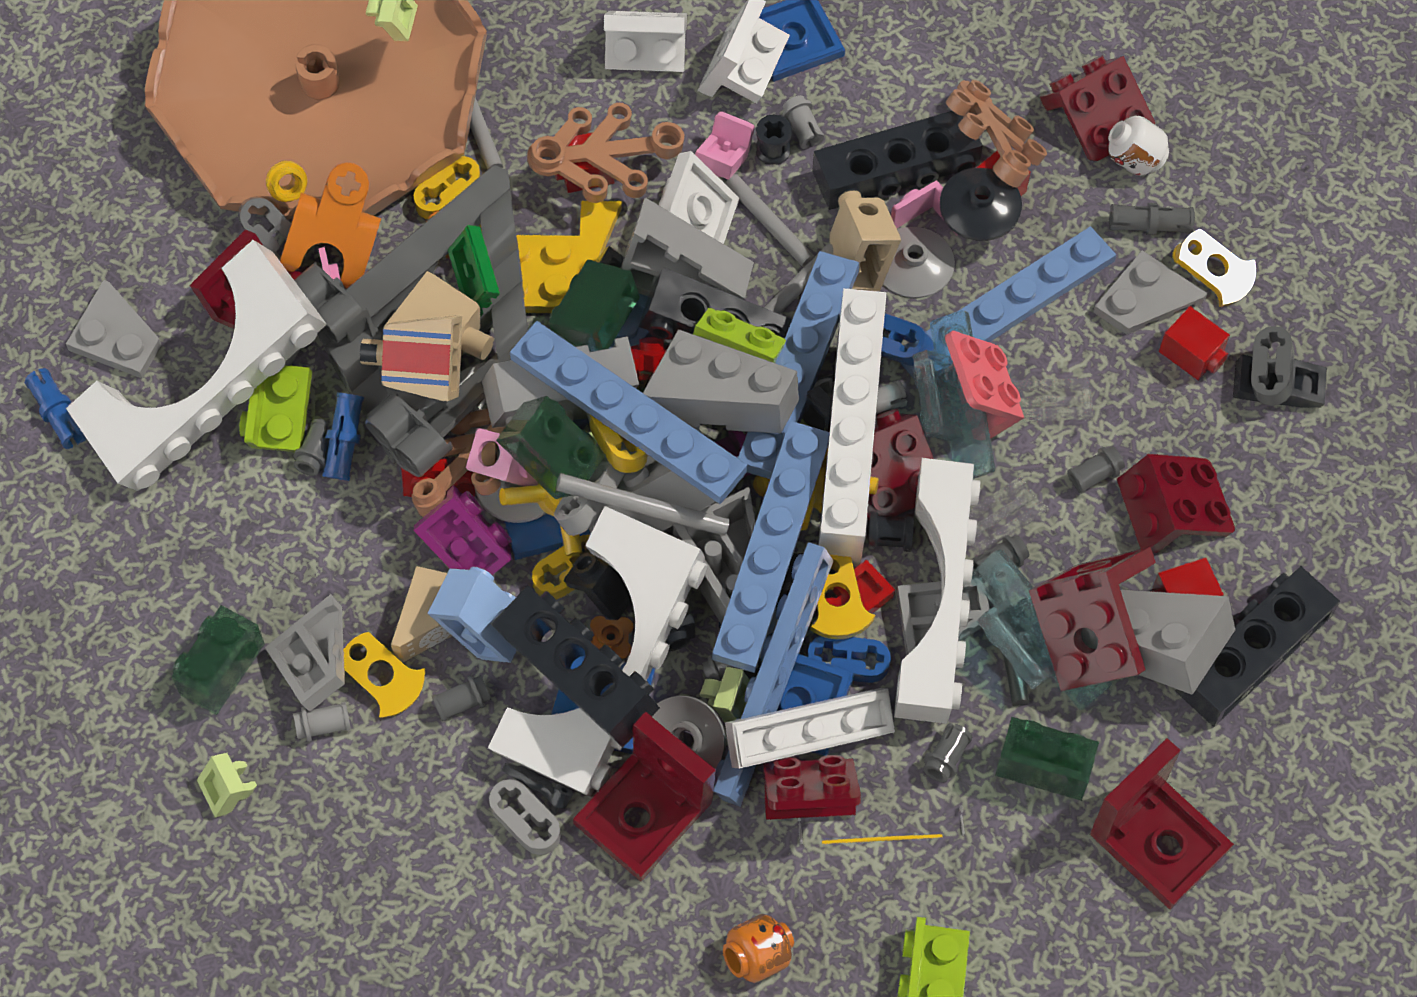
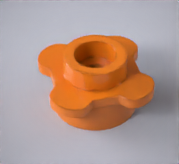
[590,616,633,659]

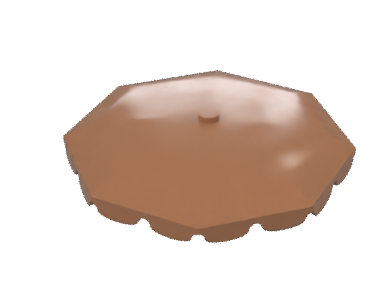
[145,0,487,220]

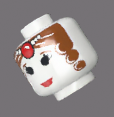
[1108,116,1169,176]

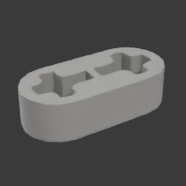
[489,779,561,855]

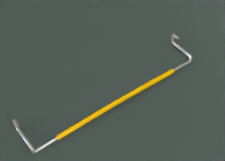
[798,805,965,844]

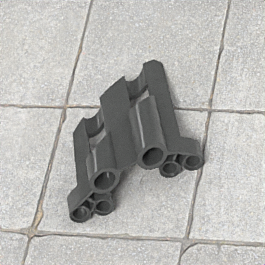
[294,165,528,477]

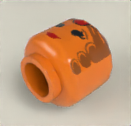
[723,914,794,983]

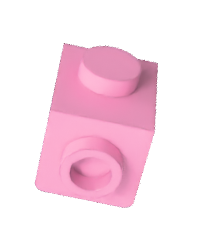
[695,112,755,180]

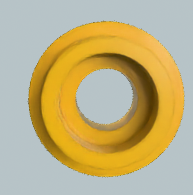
[266,161,307,202]

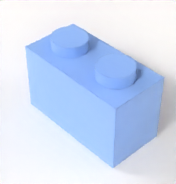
[427,567,516,663]

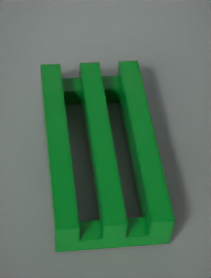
[448,225,500,317]

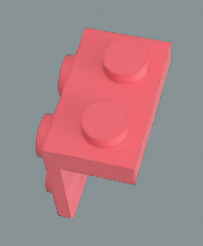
[945,330,1024,441]

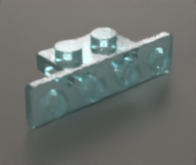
[913,310,995,479]
[972,549,1112,710]

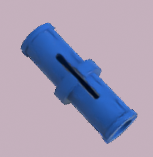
[24,368,87,449]
[322,392,364,481]

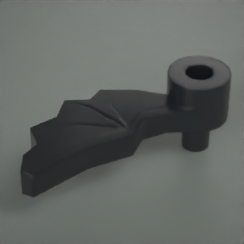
[502,763,573,815]

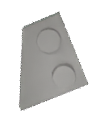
[1093,251,1207,335]
[66,280,161,378]
[896,577,991,656]

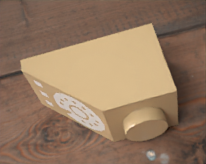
[391,566,452,662]

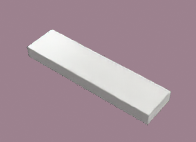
[725,688,895,768]

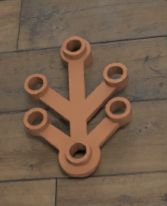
[946,80,1047,187]
[527,103,684,203]
[412,408,534,517]

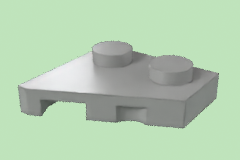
[265,594,345,711]

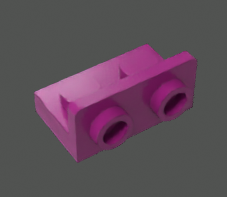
[414,485,512,575]

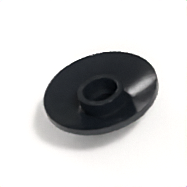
[940,168,1022,241]

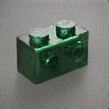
[548,259,640,353]
[496,396,606,499]
[171,605,265,715]
[995,717,1099,801]

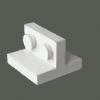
[697,0,790,104]
[604,11,687,72]
[659,151,739,244]

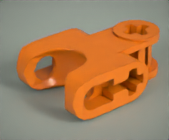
[280,162,381,289]

